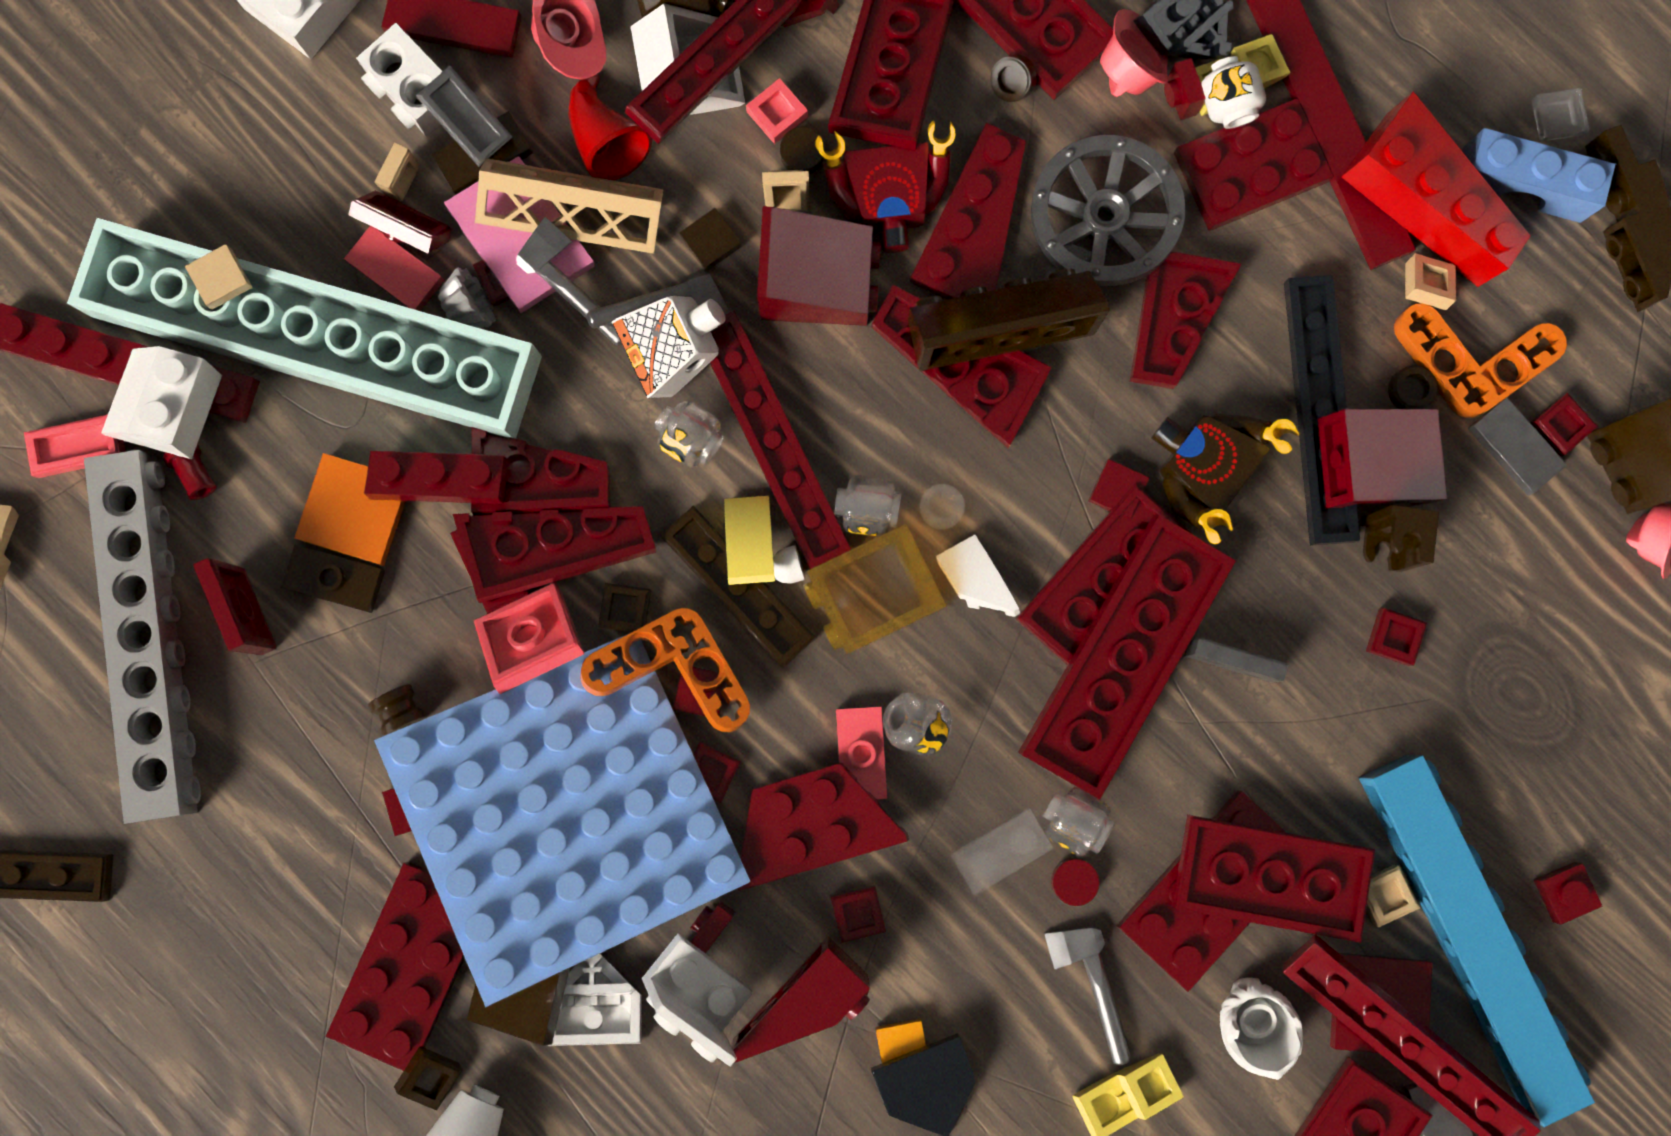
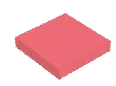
[474,582,584,694]

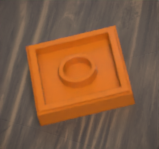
[294,453,406,566]

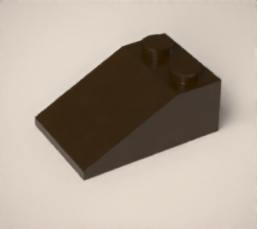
[1587,397,1671,514]

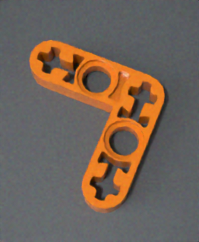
[1394,303,1567,418]
[580,608,750,732]

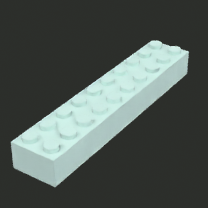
[67,218,542,439]

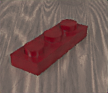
[364,451,509,504]

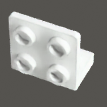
[642,934,753,1067]

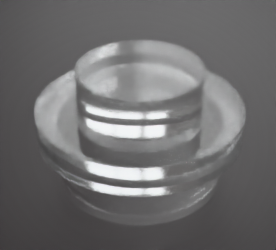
[920,484,965,529]

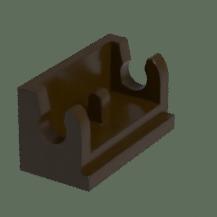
[1361,505,1439,572]

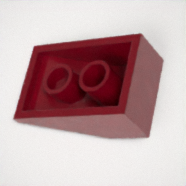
[731,936,870,1063]

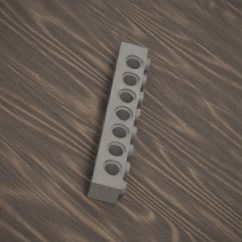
[84,450,201,824]

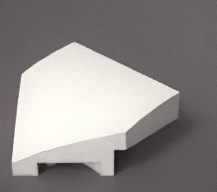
[548,954,642,1046]

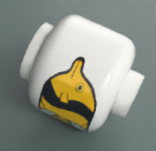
[1201,56,1266,129]

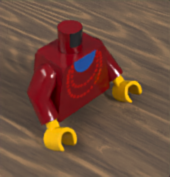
[815,120,956,253]

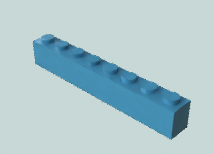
[1358,755,1595,1127]

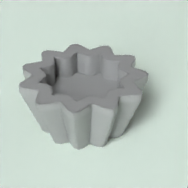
[438,267,496,328]

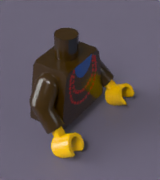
[1151,414,1300,544]

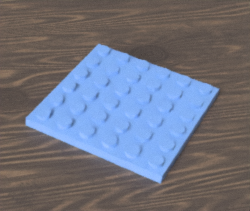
[374,633,751,1007]

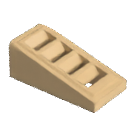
[762,170,810,211]

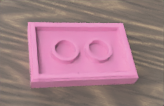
[444,156,595,314]

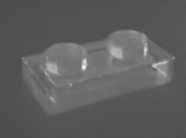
[950,808,1054,896]

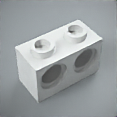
[356,23,443,137]

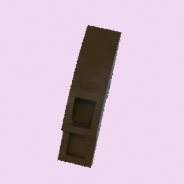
[1585,125,1671,312]

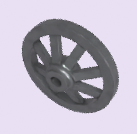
[1031,135,1185,286]

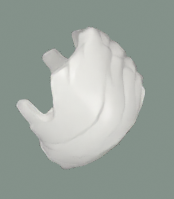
[1220,978,1303,1080]

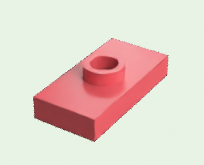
[836,707,887,799]

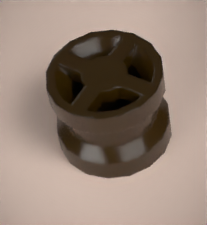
[368,684,427,736]

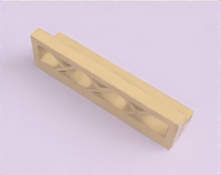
[475,158,663,254]

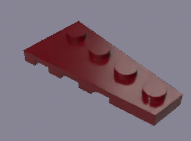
[910,122,1026,300]
[872,285,1052,449]
[453,506,656,603]

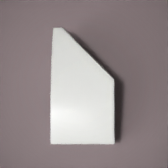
[936,535,1020,617]

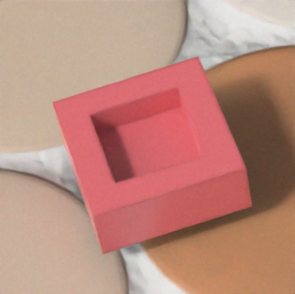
[746,78,808,144]

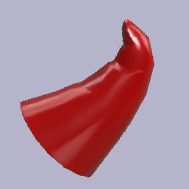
[568,74,652,180]

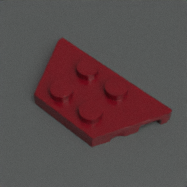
[738,762,909,891]

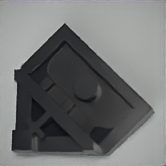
[1133,0,1233,59]
[871,1033,976,1136]

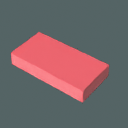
[344,226,445,311]
[24,414,126,478]

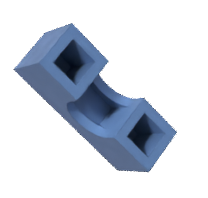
[1462,128,1615,223]

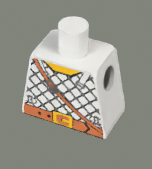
[612,296,725,398]

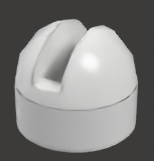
[773,545,805,584]

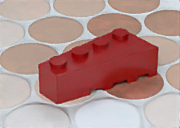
[1342,91,1531,287]

